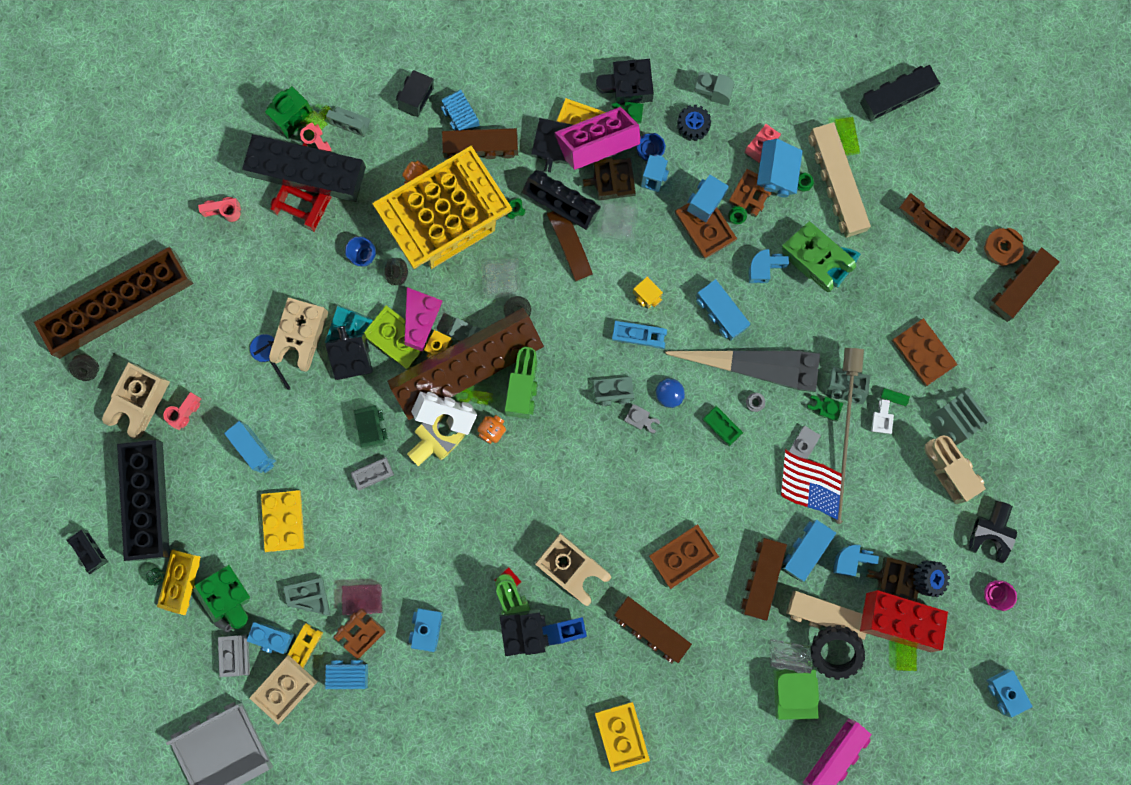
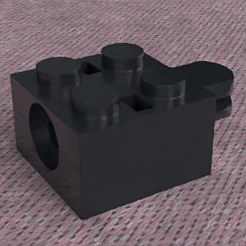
[596,59,654,105]

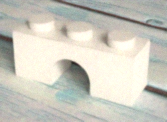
[411,392,477,435]

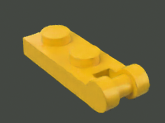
[286,623,323,668]

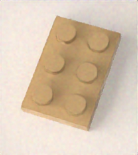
[249,655,318,725]

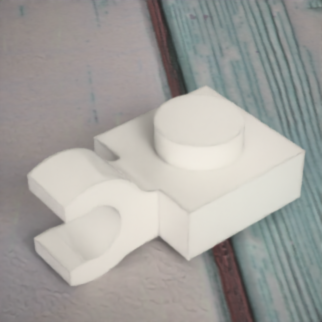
[871,400,894,434]

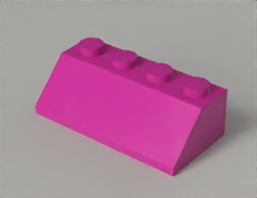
[555,107,640,170]
[803,718,872,785]

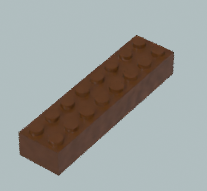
[34,246,194,359]
[387,308,544,420]

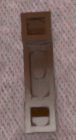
[899,193,971,254]
[547,211,593,282]

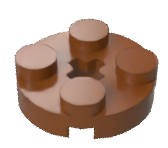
[984,228,1024,266]

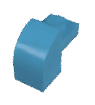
[749,249,789,283]
[833,545,879,576]

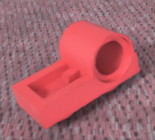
[300,122,332,152]
[744,124,781,164]
[198,197,241,222]
[163,392,201,430]

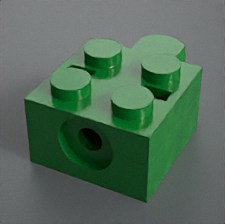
[265,86,314,139]
[193,565,250,629]

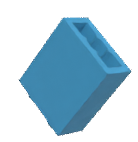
[757,138,803,197]
[224,421,276,473]

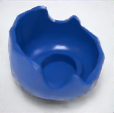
[636,133,666,161]
[345,237,376,267]
[655,378,685,408]

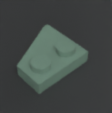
[283,578,331,615]

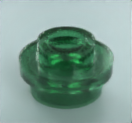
[146,568,165,586]

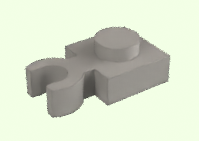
[624,404,660,434]

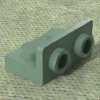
[326,107,371,137]
[826,367,870,404]
[593,377,634,406]

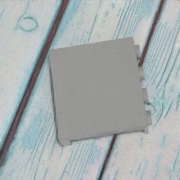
[166,702,273,785]

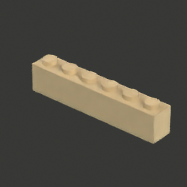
[808,122,871,237]

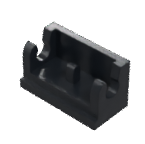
[67,529,108,574]

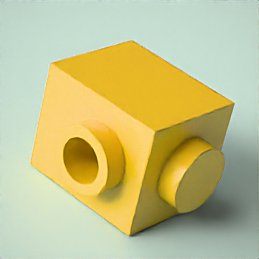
[633,277,663,309]
[424,330,453,358]

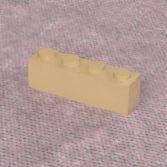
[786,591,866,640]

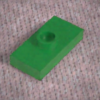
[702,406,743,446]

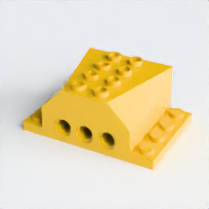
[372,146,512,269]

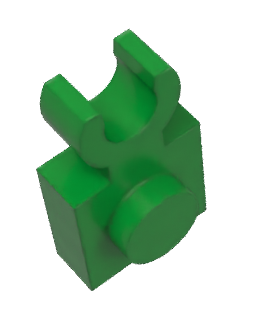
[612,102,644,124]
[807,395,844,422]

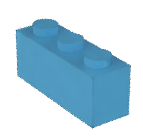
[696,279,751,341]
[782,520,836,582]

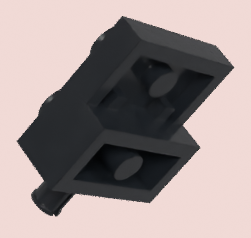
[531,118,572,173]
[325,325,373,380]

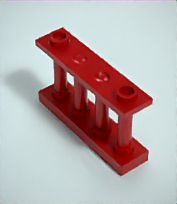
[270,143,332,232]

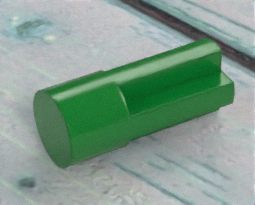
[880,388,910,407]

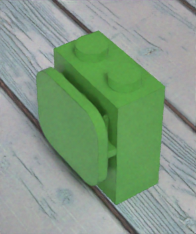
[773,665,819,720]

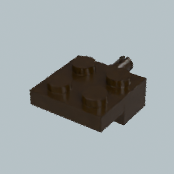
[583,158,636,201]
[866,557,919,602]

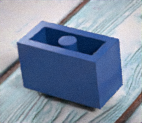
[542,617,587,646]

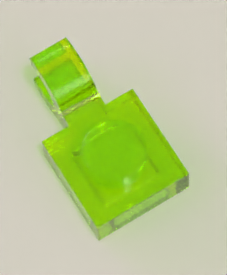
[300,105,333,137]
[459,389,494,406]

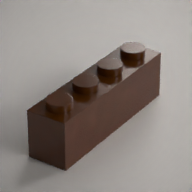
[442,128,518,159]
[989,247,1060,322]
[740,538,787,621]
[614,596,692,664]

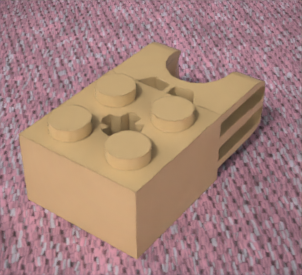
[269,297,328,372]
[102,362,170,440]
[924,435,986,504]
[535,532,612,606]

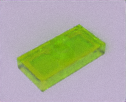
[834,117,860,156]
[895,642,917,671]

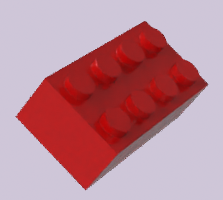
[860,590,948,652]

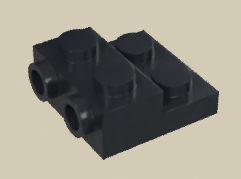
[499,609,549,657]

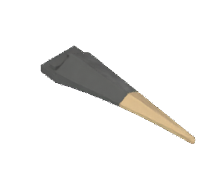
[665,351,820,392]

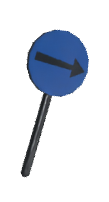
[250,334,290,390]

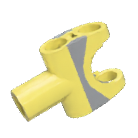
[407,414,466,466]

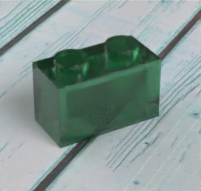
[354,405,388,449]

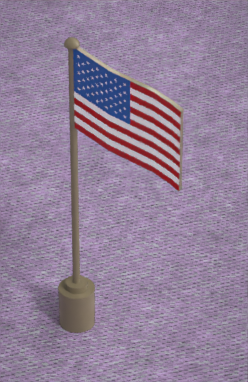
[781,348,864,524]

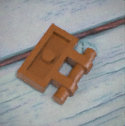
[728,169,772,217]
[333,608,386,659]

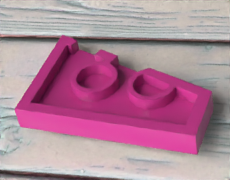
[404,287,442,351]

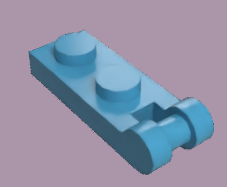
[612,321,667,349]

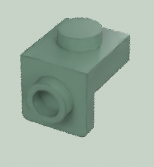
[447,318,480,342]

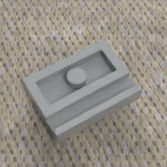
[218,635,250,677]

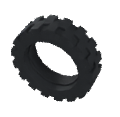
[811,625,865,680]

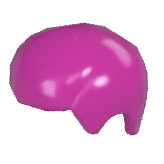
[984,580,1017,611]

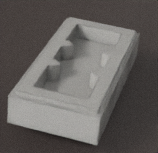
[789,426,821,459]
[351,457,394,491]

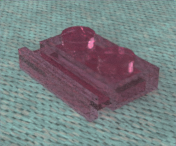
[342,584,383,615]

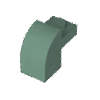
[694,71,735,106]

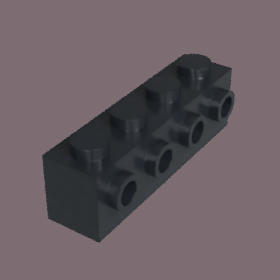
[860,64,940,122]
[521,169,601,230]

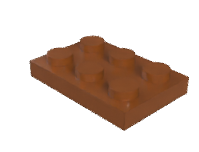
[675,203,737,260]
[892,318,958,387]
[649,524,719,589]

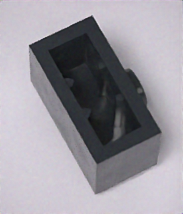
[396,70,434,117]

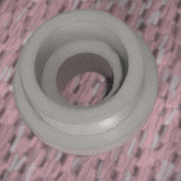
[746,393,765,412]

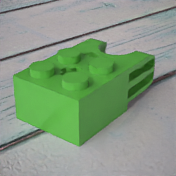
[782,221,856,292]
[505,347,538,419]
[495,574,531,615]

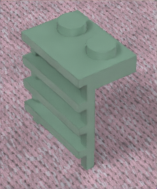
[928,388,992,445]

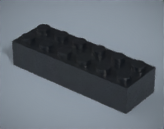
[242,134,366,202]
[117,440,170,562]

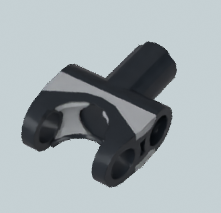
[969,501,1017,564]

